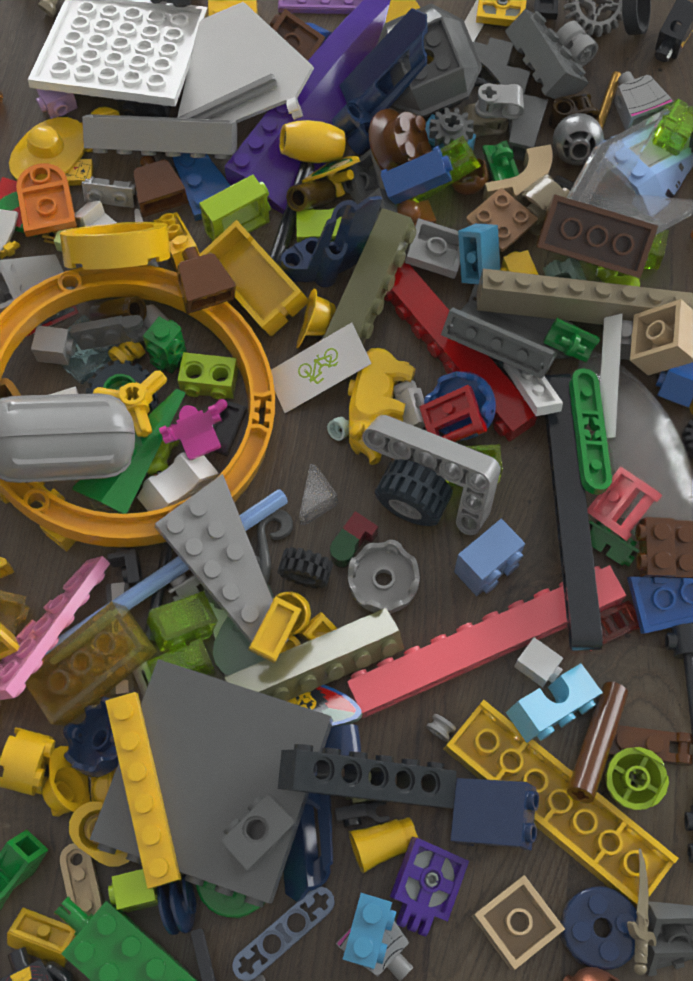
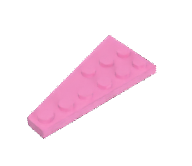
[0,556,110,700]

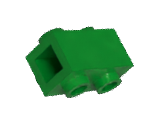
[143,316,187,374]

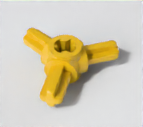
[93,370,167,438]

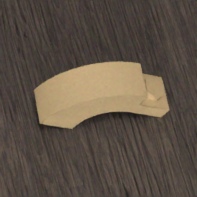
[483,144,553,201]

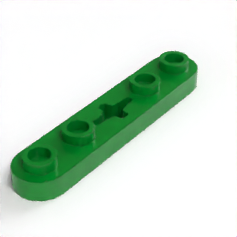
[569,368,612,495]

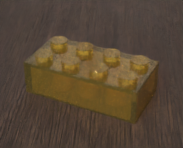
[25,601,157,726]

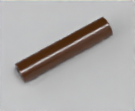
[567,682,629,803]

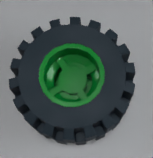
[86,360,159,415]

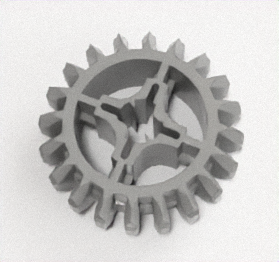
[563,0,623,37]

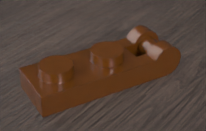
[609,725,693,766]

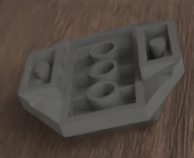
[377,3,482,118]

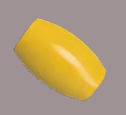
[279,120,345,163]

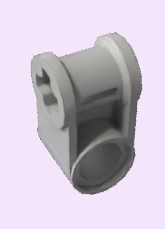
[475,83,524,119]

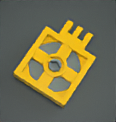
[476,0,527,26]

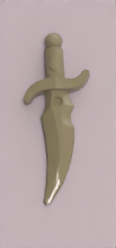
[627,848,656,975]

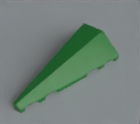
[71,389,186,514]

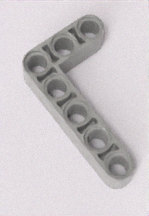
[362,415,500,535]

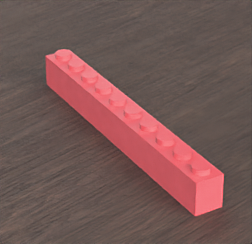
[347,565,627,719]

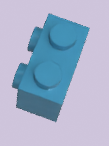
[458,223,500,284]
[343,893,396,969]

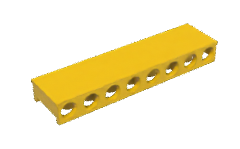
[443,700,679,910]

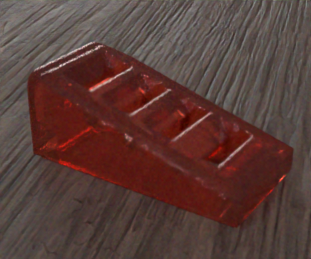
[589,600,640,652]

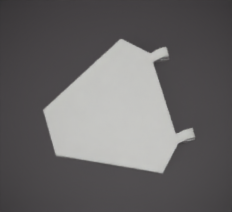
[177,2,314,123]

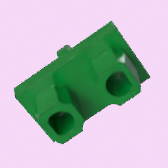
[482,140,519,181]
[543,318,600,362]

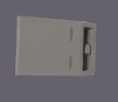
[0,254,72,314]

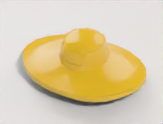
[9,117,86,181]

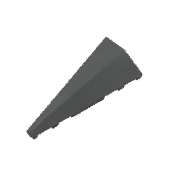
[337,149,406,253]
[644,901,693,976]

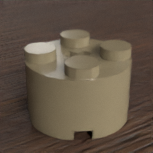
[515,174,573,237]

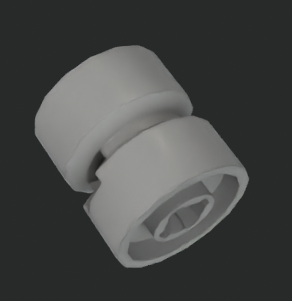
[556,21,598,67]

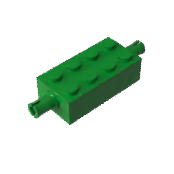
[54,896,200,981]

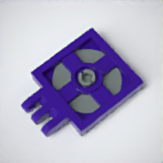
[390,837,469,937]

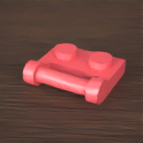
[587,466,662,541]

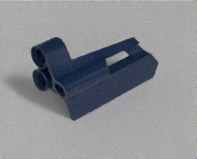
[332,8,428,155]
[279,196,382,288]
[283,724,361,902]

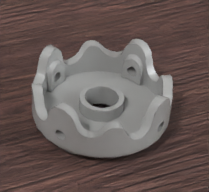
[348,540,420,613]

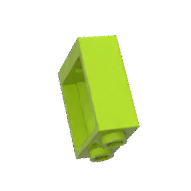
[199,175,271,242]

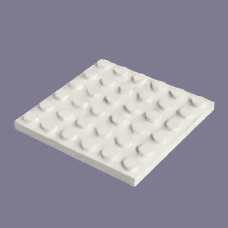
[28,0,208,106]

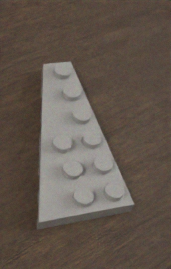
[155,474,288,660]

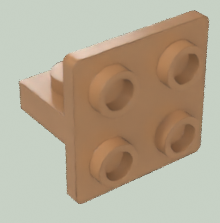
[466,188,538,252]

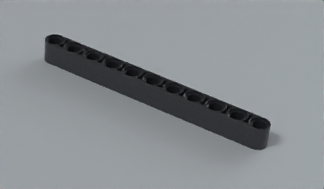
[545,373,603,651]

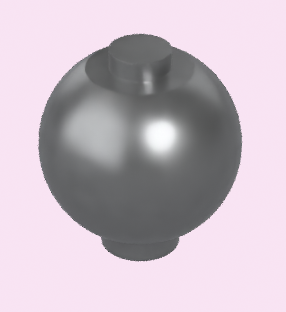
[553,113,604,165]

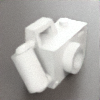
[393,380,425,429]

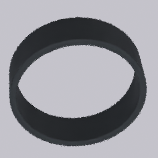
[622,0,651,35]

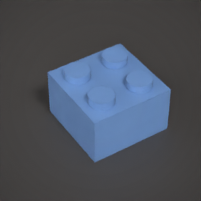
[454,519,525,596]

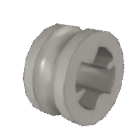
[426,714,456,742]

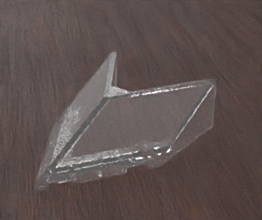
[566,108,693,234]

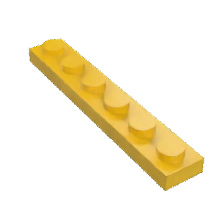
[105,692,181,889]

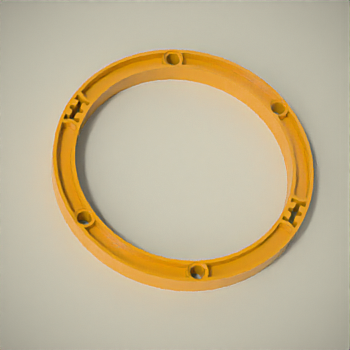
[0,265,275,547]

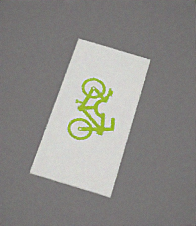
[271,322,371,413]

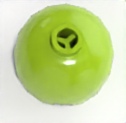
[605,747,669,810]

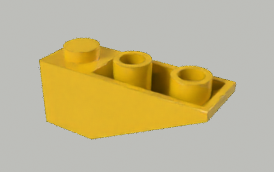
[153,212,199,272]

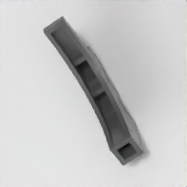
[473,38,547,161]

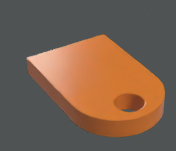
[16,163,77,237]

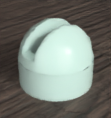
[327,417,349,441]

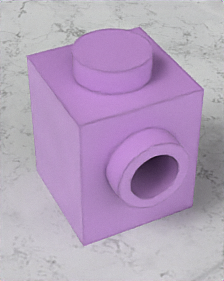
[36,89,78,119]

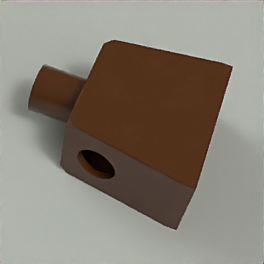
[133,155,188,217]
[177,247,236,314]

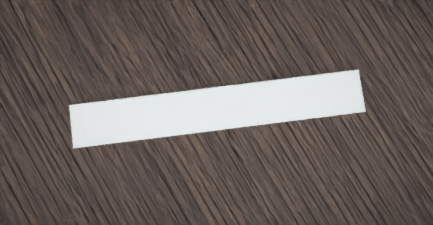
[600,313,623,438]

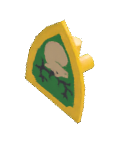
[302,156,360,197]

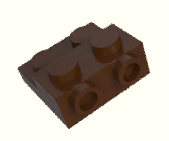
[269,9,325,61]
[635,517,693,578]

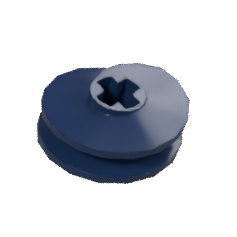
[157,874,197,936]

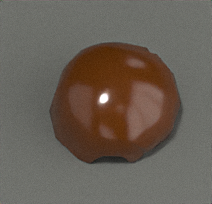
[451,158,489,195]

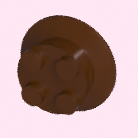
[368,109,431,171]

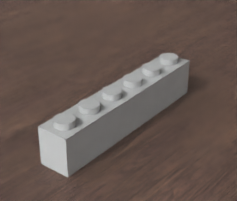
[82,114,237,159]

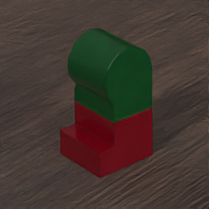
[330,511,378,568]

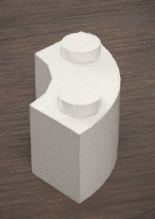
[137,452,219,511]

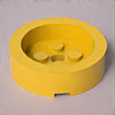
[60,222,171,270]

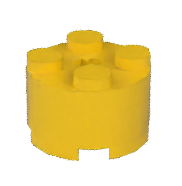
[0,727,56,796]

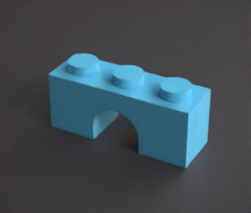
[506,663,603,743]

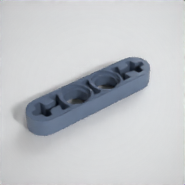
[232,887,335,981]

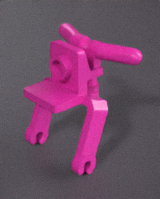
[159,399,227,460]

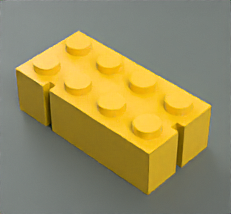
[199,220,310,337]

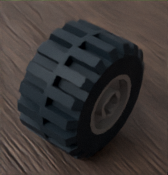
[375,459,453,526]

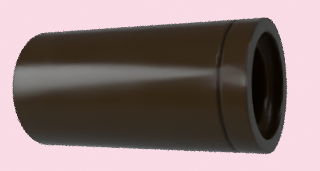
[286,178,336,212]
[90,296,147,321]

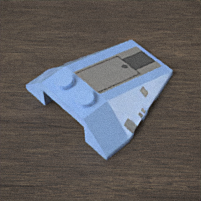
[586,118,693,219]

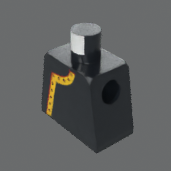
[655,0,693,62]

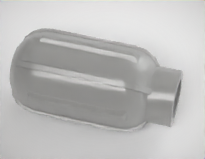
[0,393,135,483]

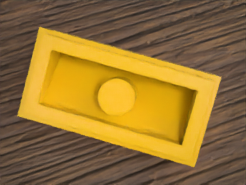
[7,907,76,967]

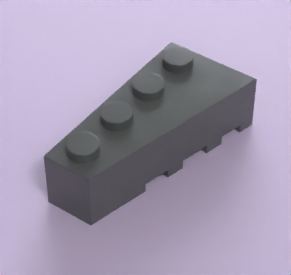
[505,9,589,99]

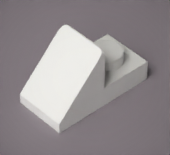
[75,201,117,227]

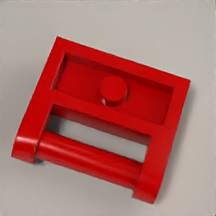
[419,385,487,442]

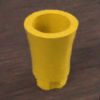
[348,817,418,874]

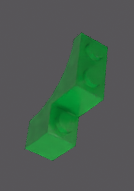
[0,829,48,911]

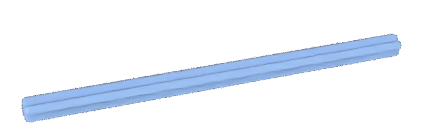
[45,489,288,661]

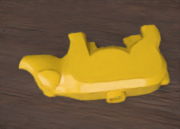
[348,348,415,465]

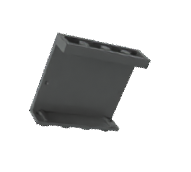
[441,284,573,379]

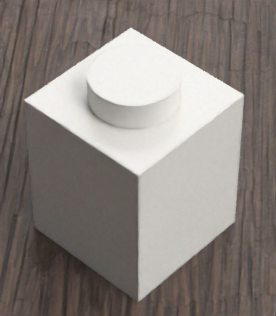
[514,637,563,688]

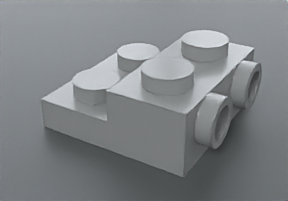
[405,218,460,279]

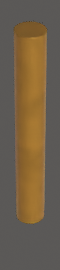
[596,71,621,130]

